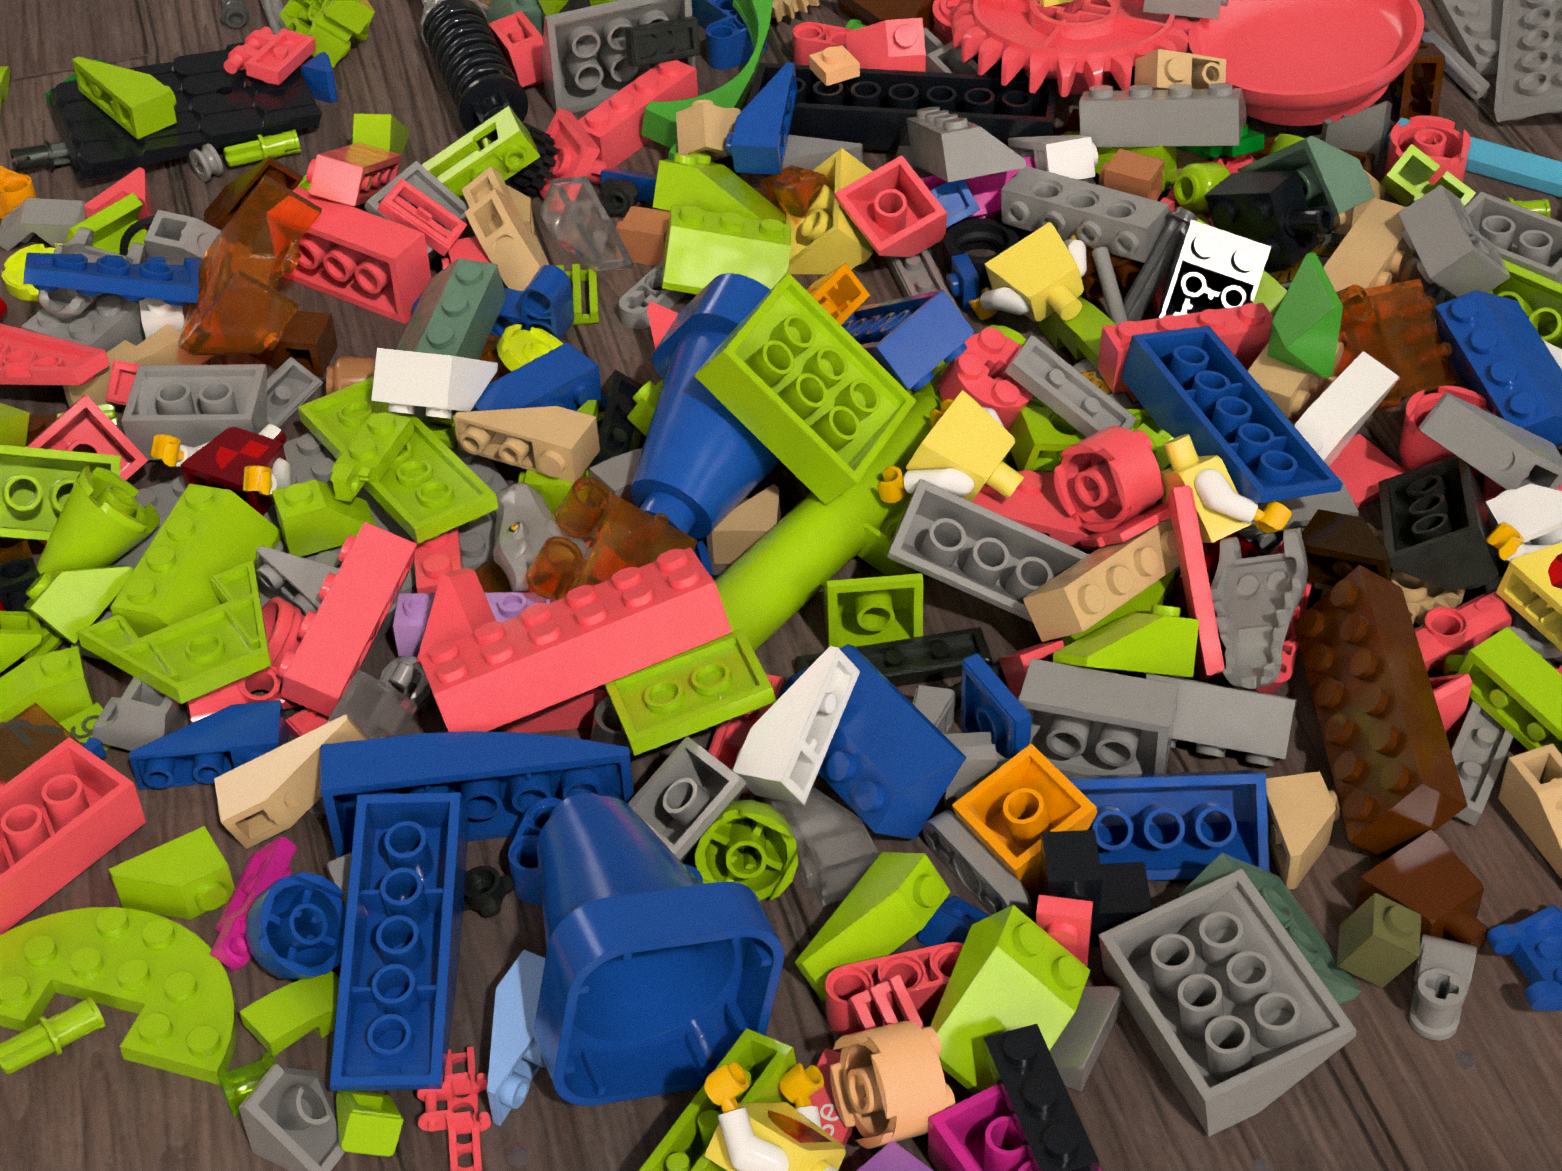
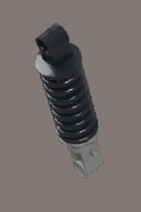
[420,0,528,142]

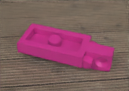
[210,836,298,972]

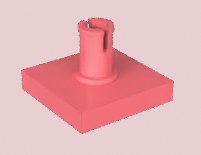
[536,108,607,215]

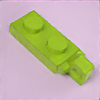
[330,412,415,502]

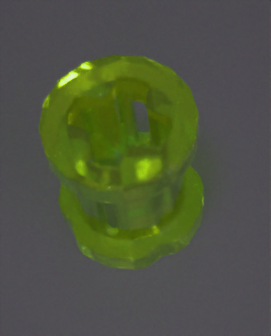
[217,1051,276,1117]

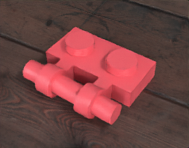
[223,26,316,85]

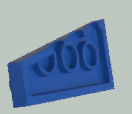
[23,253,199,306]

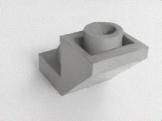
[0,198,86,251]

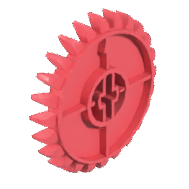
[952,0,1192,97]

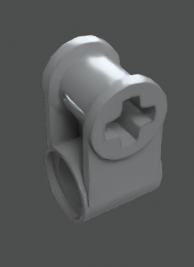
[1409,934,1477,1041]

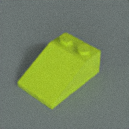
[652,152,786,224]
[930,905,1091,1095]

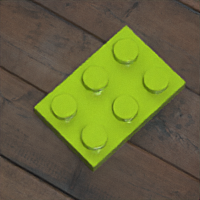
[605,628,776,756]

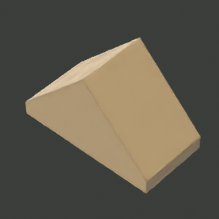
[706,484,781,564]

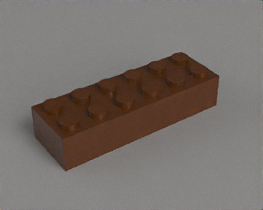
[1294,565,1468,859]

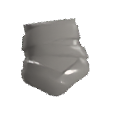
[379,656,435,711]

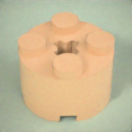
[830,1021,955,1149]

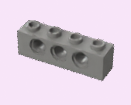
[1001,166,1169,263]

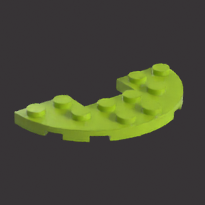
[0,907,238,1085]

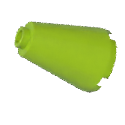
[37,466,160,576]

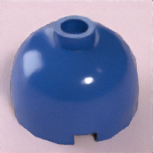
[245,872,346,981]

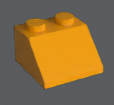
[952,743,1098,898]

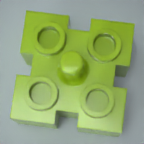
[279,0,376,68]

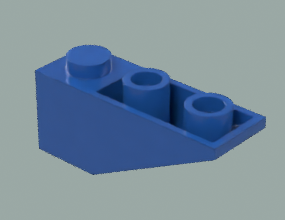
[129,700,289,790]

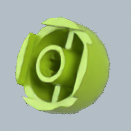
[694,800,798,901]

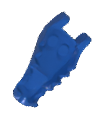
[1487,905,1562,1011]

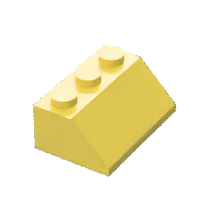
[786,148,873,274]

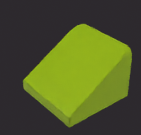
[336,1091,404,1157]

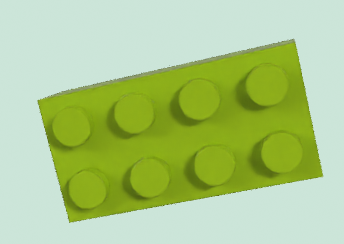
[0,445,121,541]

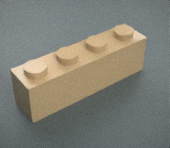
[1023,517,1179,642]

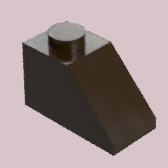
[1302,509,1391,587]

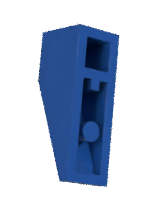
[726,63,798,175]

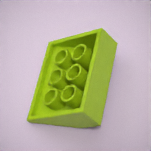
[694,272,917,505]

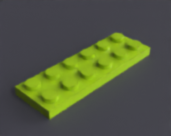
[297,376,499,544]

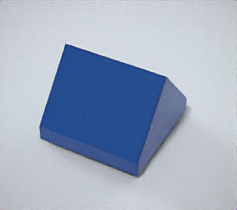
[301,52,338,103]

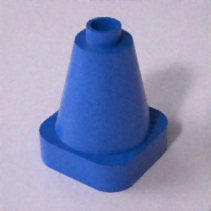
[630,273,781,546]
[534,793,784,1106]

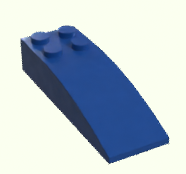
[841,290,975,392]
[1121,326,1343,503]
[321,731,634,857]
[329,792,469,1091]

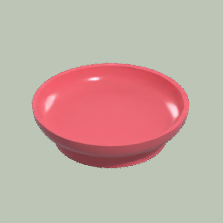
[1188,0,1424,126]

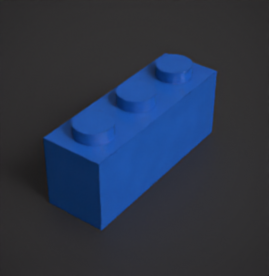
[471,342,602,411]

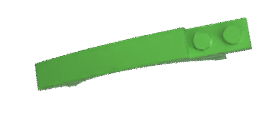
[641,0,773,159]

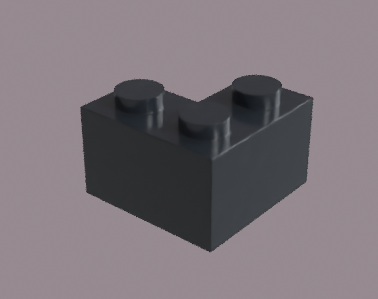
[1038,830,1152,947]

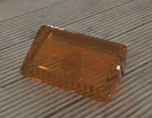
[760,165,827,218]

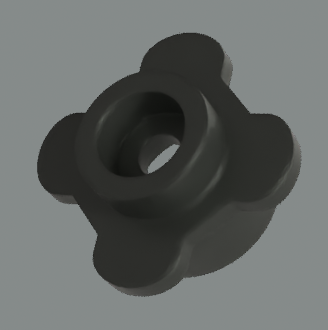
[600,178,639,218]
[463,865,515,917]

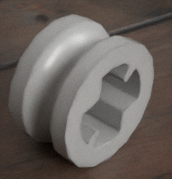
[189,143,224,182]

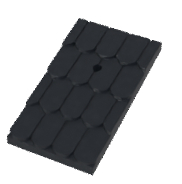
[49,42,322,181]

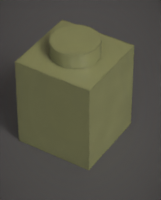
[1336,893,1421,988]

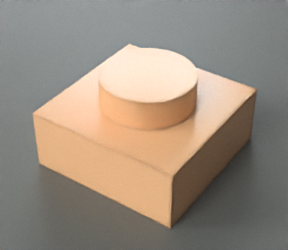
[809,45,860,86]

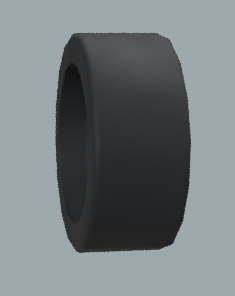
[943,218,1019,288]

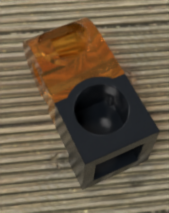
[0,540,39,612]

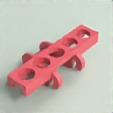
[417,1046,491,1171]

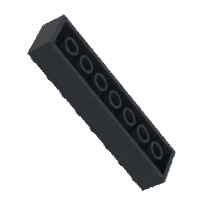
[747,63,1058,153]

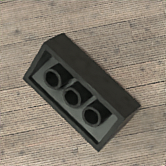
[1378,455,1499,591]

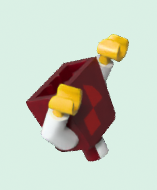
[150,424,292,516]

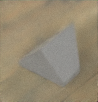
[1321,101,1392,166]
[238,1064,345,1171]

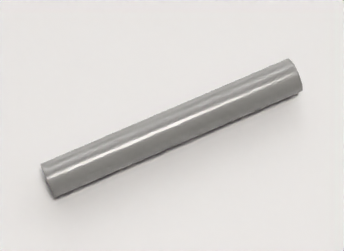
[1092,247,1128,324]

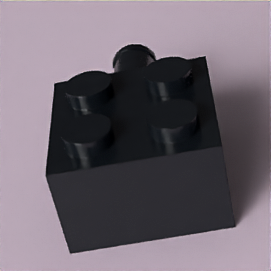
[1204,170,1334,267]

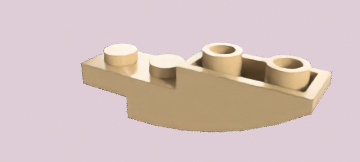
[462,166,549,291]

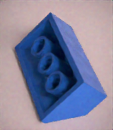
[1435,290,1562,447]
[776,644,966,840]
[1065,770,1269,881]

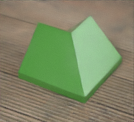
[1268,252,1343,378]

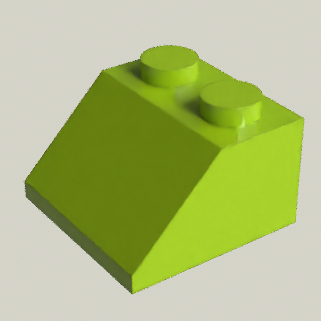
[823,573,923,649]

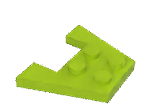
[77,560,272,704]

